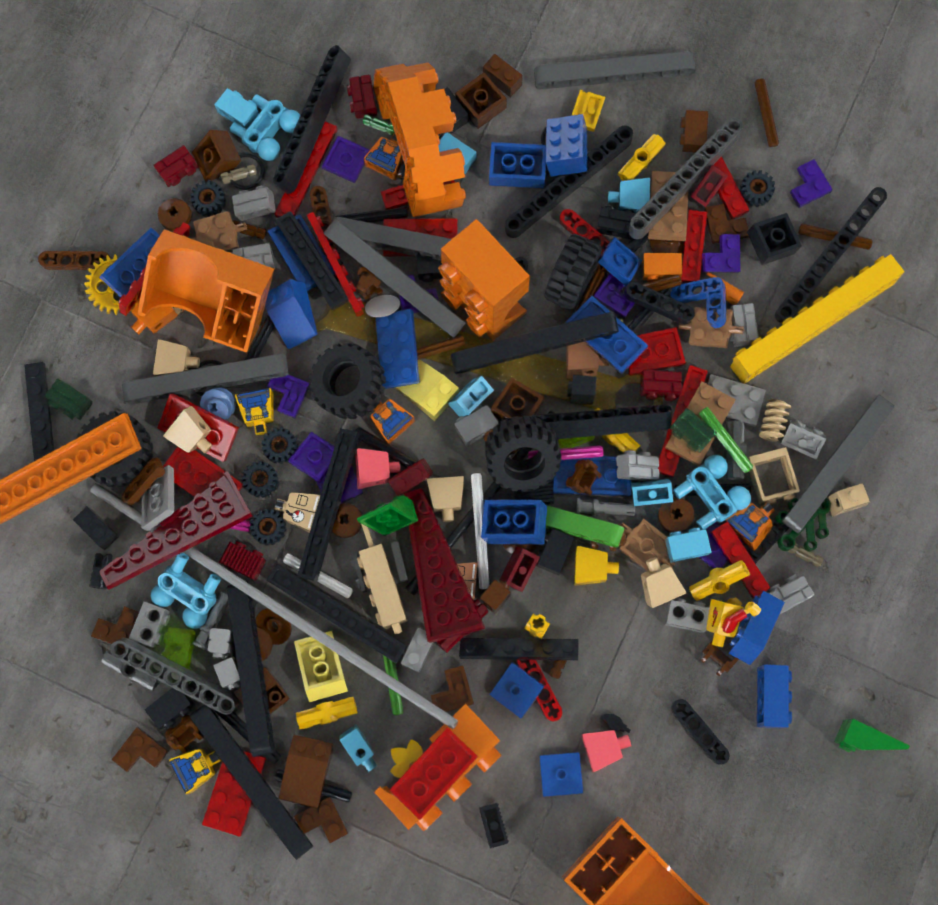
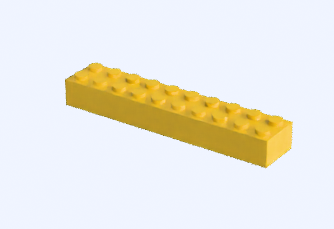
[730,254,905,384]

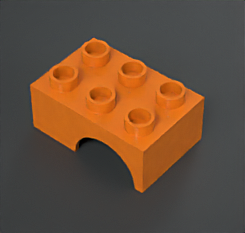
[438,219,530,341]
[138,229,274,353]
[374,704,502,832]
[562,817,710,905]

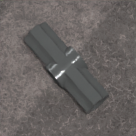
[724,421,747,481]
[101,648,160,691]

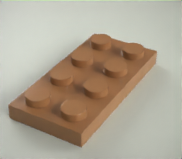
[648,171,689,241]
[665,382,736,466]

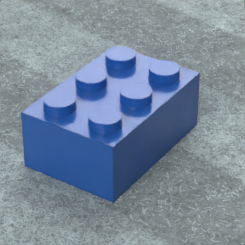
[546,114,587,176]
[489,142,546,188]
[481,500,547,544]
[729,591,785,665]
[757,665,792,729]

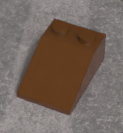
[278,735,333,808]

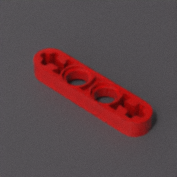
[559,209,610,258]
[517,660,562,722]

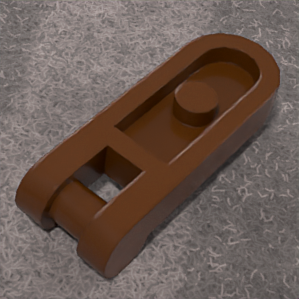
[122,458,165,505]

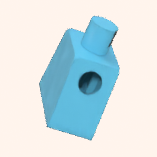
[608,178,650,215]
[339,724,377,772]

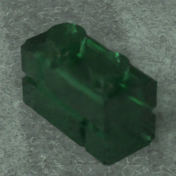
[45,378,93,420]
[670,408,717,453]

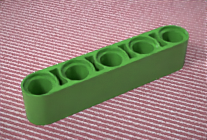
[546,505,624,548]

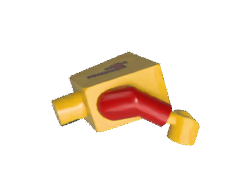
[706,597,761,647]

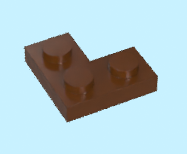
[704,204,749,244]
[91,606,139,649]
[430,665,474,712]
[112,727,169,772]
[294,797,349,843]

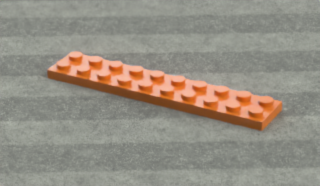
[0,413,142,524]

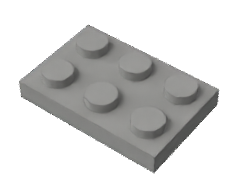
[708,374,766,427]
[141,465,174,531]

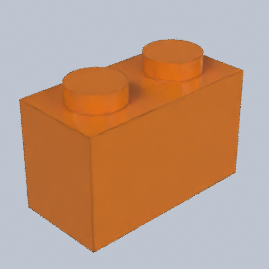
[642,253,682,282]

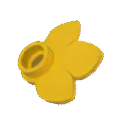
[390,739,423,778]

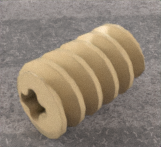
[759,399,791,442]

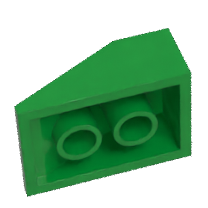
[357,495,418,536]
[834,719,910,752]

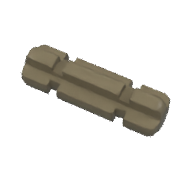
[220,164,257,184]
[788,543,824,567]

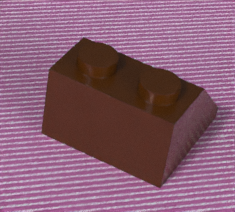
[192,130,241,182]

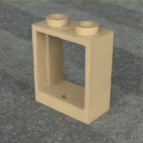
[748,447,800,505]

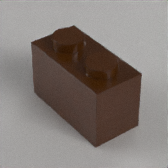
[483,54,523,98]
[679,110,708,153]
[480,580,510,614]

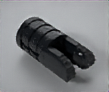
[89,553,113,590]

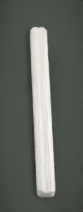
[471,473,490,589]

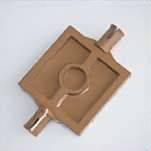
[192,211,247,252]
[679,307,744,348]
[619,519,676,571]

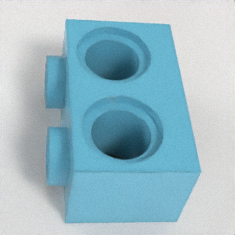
[448,376,494,417]

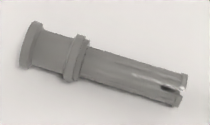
[576,498,635,516]
[192,592,229,652]

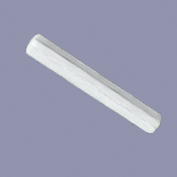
[283,553,353,598]

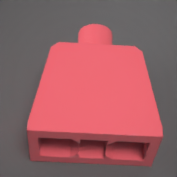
[355,448,400,489]
[581,730,631,772]

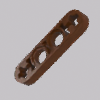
[310,186,337,256]
[38,251,111,270]

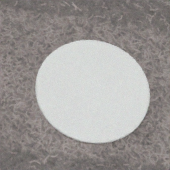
[365,295,400,317]

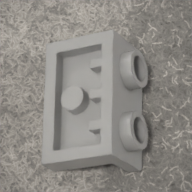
[781,419,826,459]

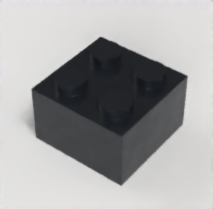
[747,213,802,265]

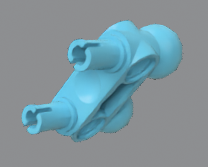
[230,94,300,161]
[673,455,751,530]
[150,553,221,629]

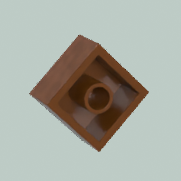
[455,72,507,129]
[491,377,544,420]

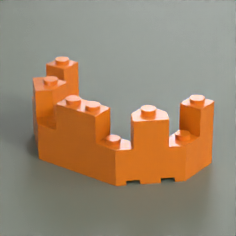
[373,62,466,217]

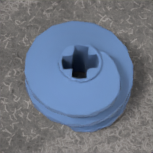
[200,387,237,420]

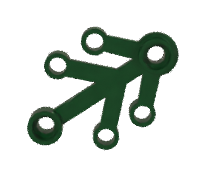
[776,498,831,552]

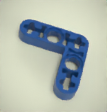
[670,277,726,328]

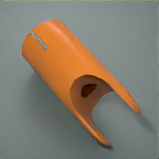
[706,272,744,305]

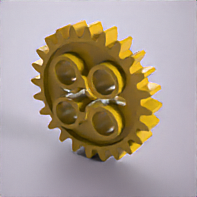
[84,254,137,315]

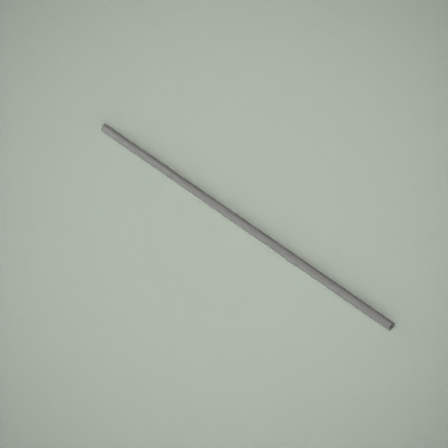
[91,484,458,729]

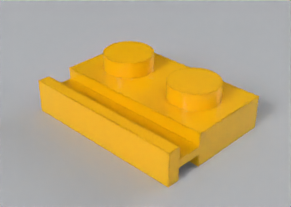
[571,89,605,132]

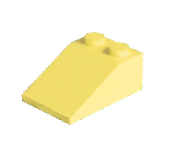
[395,359,459,421]
[294,631,348,702]

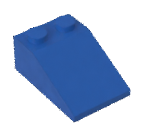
[265,279,318,349]

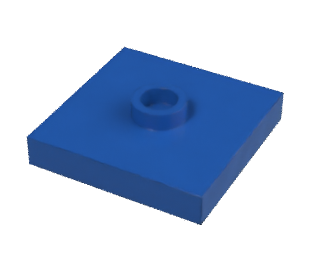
[598,237,643,286]
[489,662,544,718]
[539,752,583,797]

